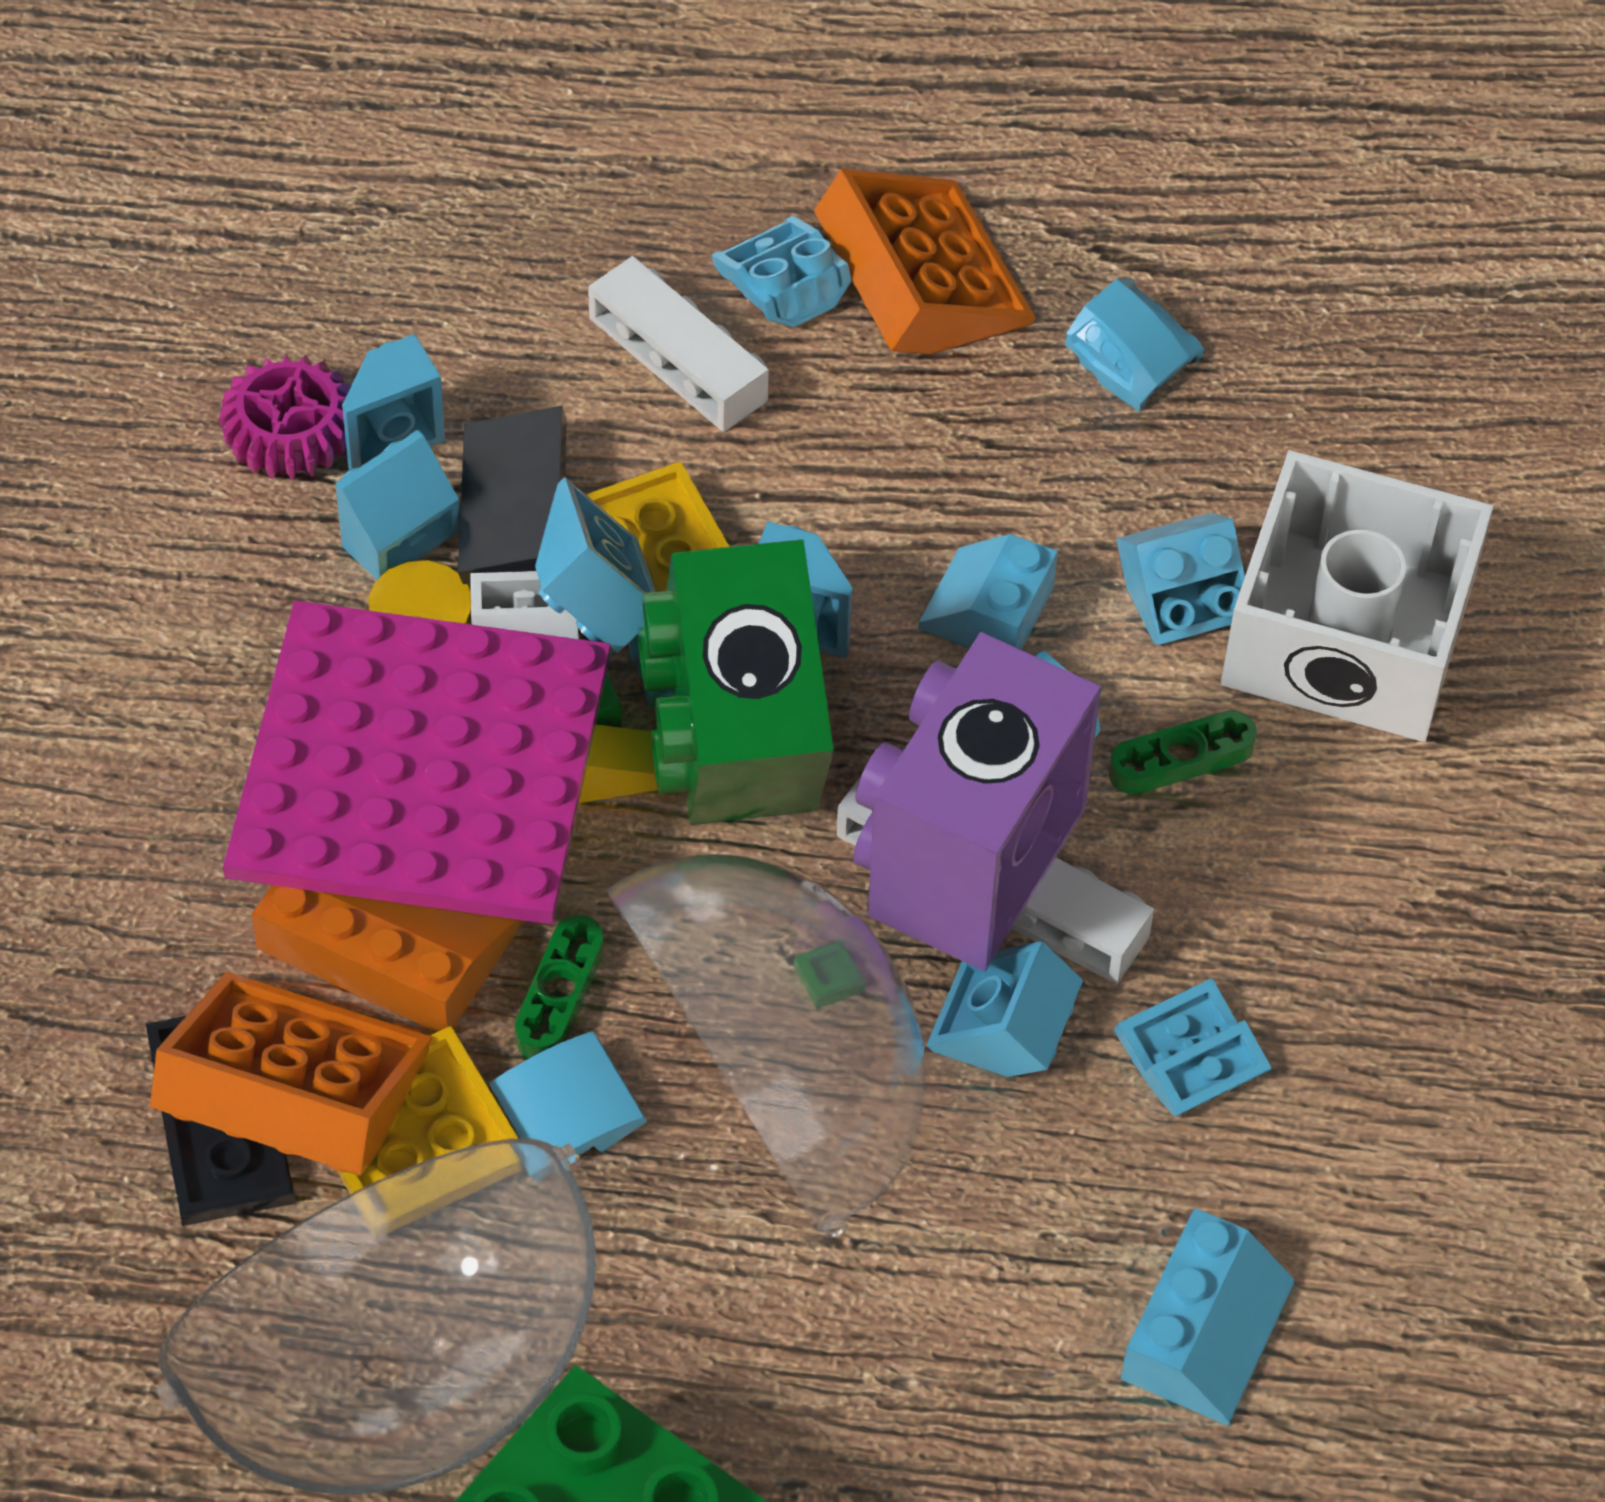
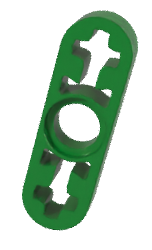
[1109,711,1257,794]
[515,915,603,1059]

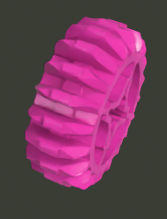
[219,354,351,481]

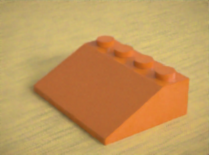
[814,168,1036,354]
[252,885,524,1032]
[150,971,433,1176]

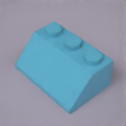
[1121,1207,1295,1426]

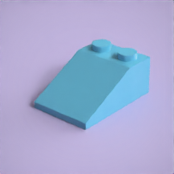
[535,477,656,653]

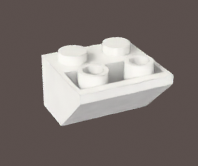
[471,571,579,639]

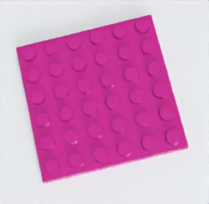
[223,600,610,925]

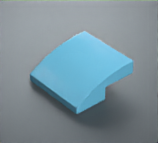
[1113,978,1272,1118]
[489,1031,648,1177]

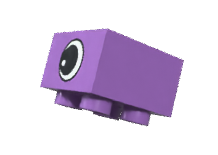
[853,632,1101,972]

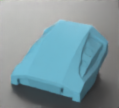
[711,215,852,327]
[1065,278,1204,412]

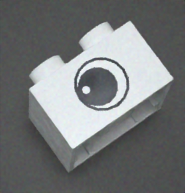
[1220,450,1494,742]

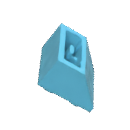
[335,430,460,580]
[1116,512,1245,645]

